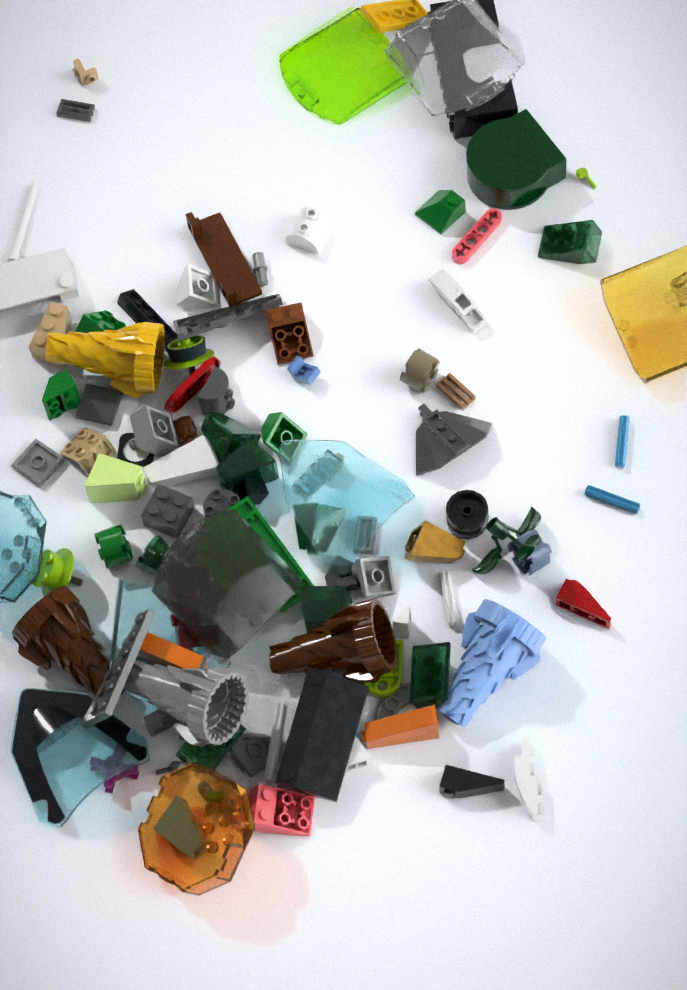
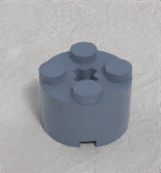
[508,529,552,576]

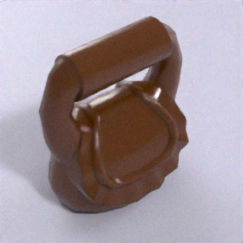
[172,415,197,445]

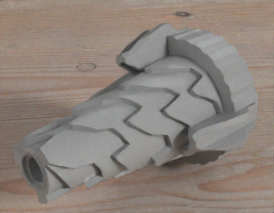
[124,660,248,747]

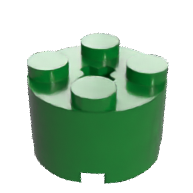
[94,524,133,569]

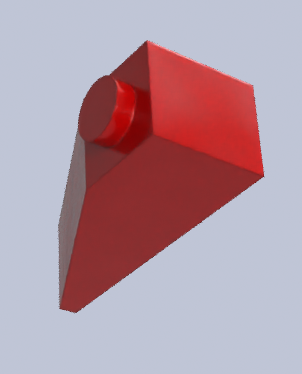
[556,578,612,629]

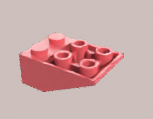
[245,783,315,837]

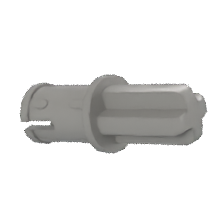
[252,252,268,287]

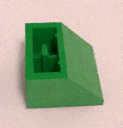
[75,310,126,333]
[42,369,81,421]

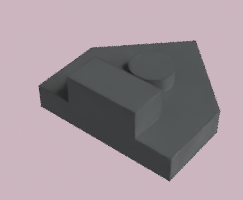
[325,555,361,597]
[226,733,270,778]

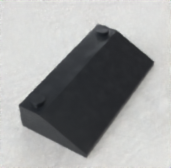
[275,668,369,803]

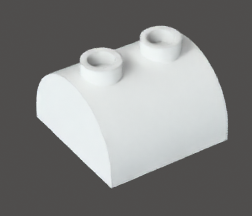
[285,206,333,254]

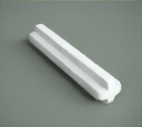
[440,571,458,626]

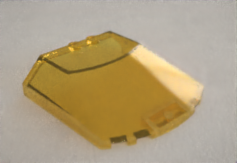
[600,245,687,384]

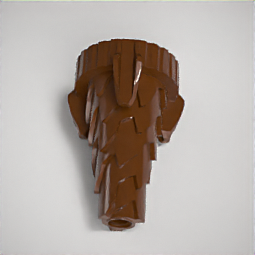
[12,585,126,696]
[269,598,397,683]

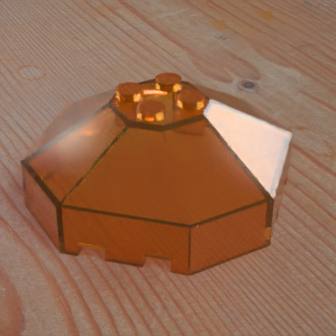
[137,762,255,896]

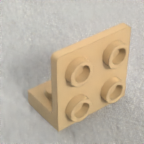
[60,428,116,476]

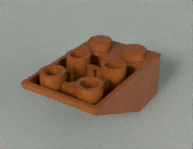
[265,302,314,365]

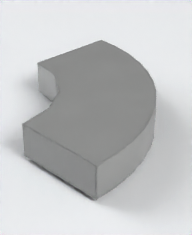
[375,683,413,720]

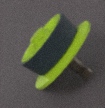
[164,336,215,375]

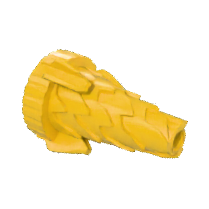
[45,322,165,398]

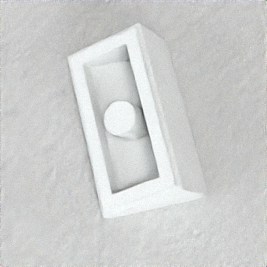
[392,605,412,639]

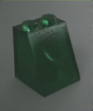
[216,437,279,495]
[298,586,353,633]

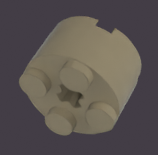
[400,348,440,393]

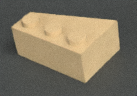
[28,301,71,368]

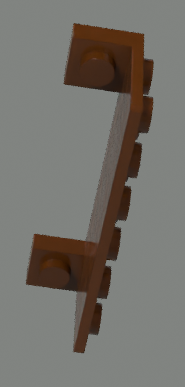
[185,212,263,308]

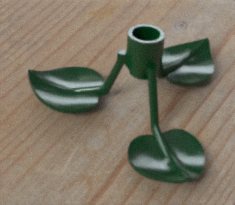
[471,506,542,575]

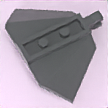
[416,404,492,476]

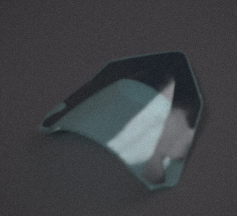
[10,688,150,828]

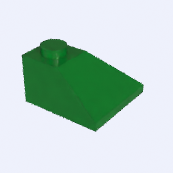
[415,190,466,235]
[261,412,308,465]

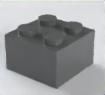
[141,484,195,539]

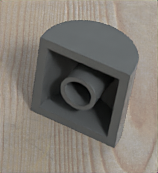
[198,367,235,417]

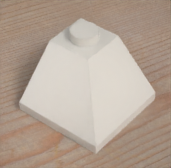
[175,264,219,310]

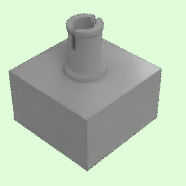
[128,405,179,457]

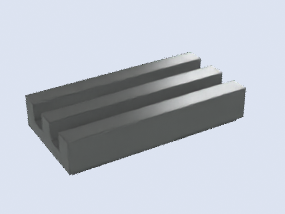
[56,99,95,122]

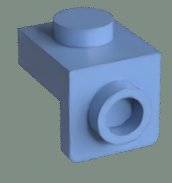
[287,356,321,385]

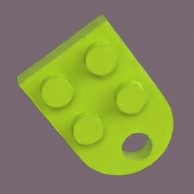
[363,640,404,698]

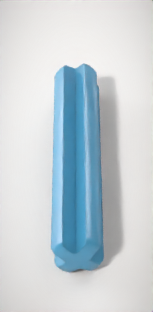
[615,415,630,468]
[585,485,640,514]

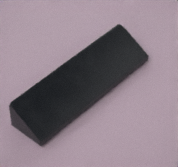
[117,289,177,347]

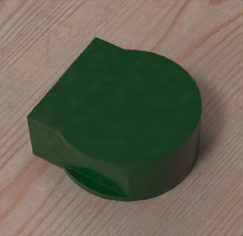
[466,109,567,210]

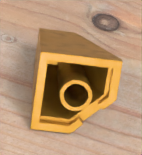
[404,520,466,564]

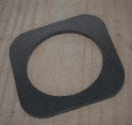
[117,433,154,467]

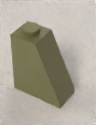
[153,795,208,859]

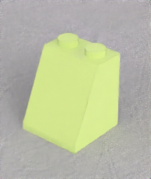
[84,453,147,504]

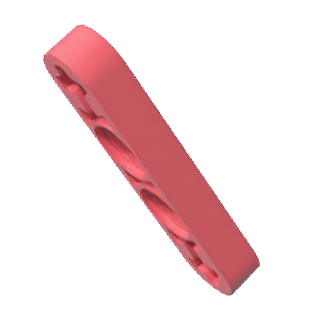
[452,208,502,264]

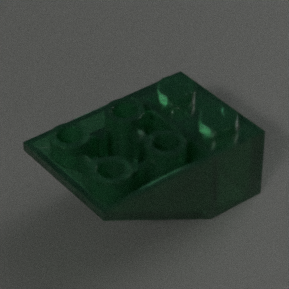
[538,220,602,264]

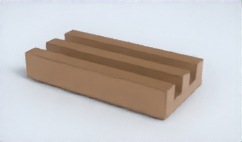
[436,373,476,410]

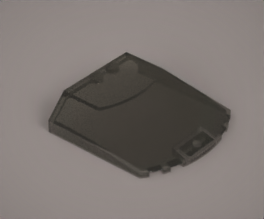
[152,510,302,663]

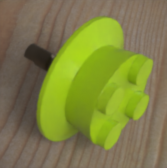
[28,548,83,596]

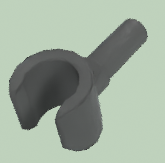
[156,761,185,775]

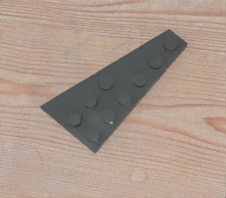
[173,293,283,341]
[80,609,156,728]

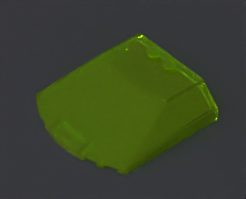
[279,7,411,125]

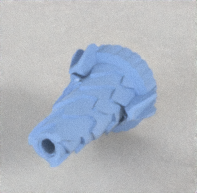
[439,599,546,728]

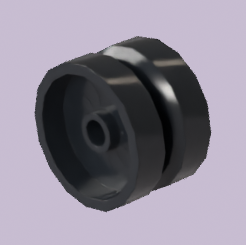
[446,490,489,540]

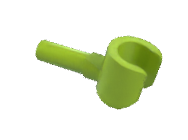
[576,167,597,189]

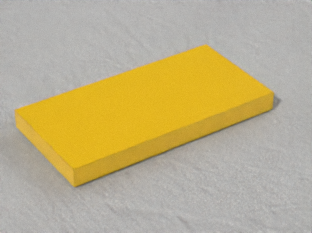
[360,0,429,33]

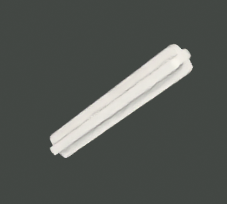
[264,703,287,782]

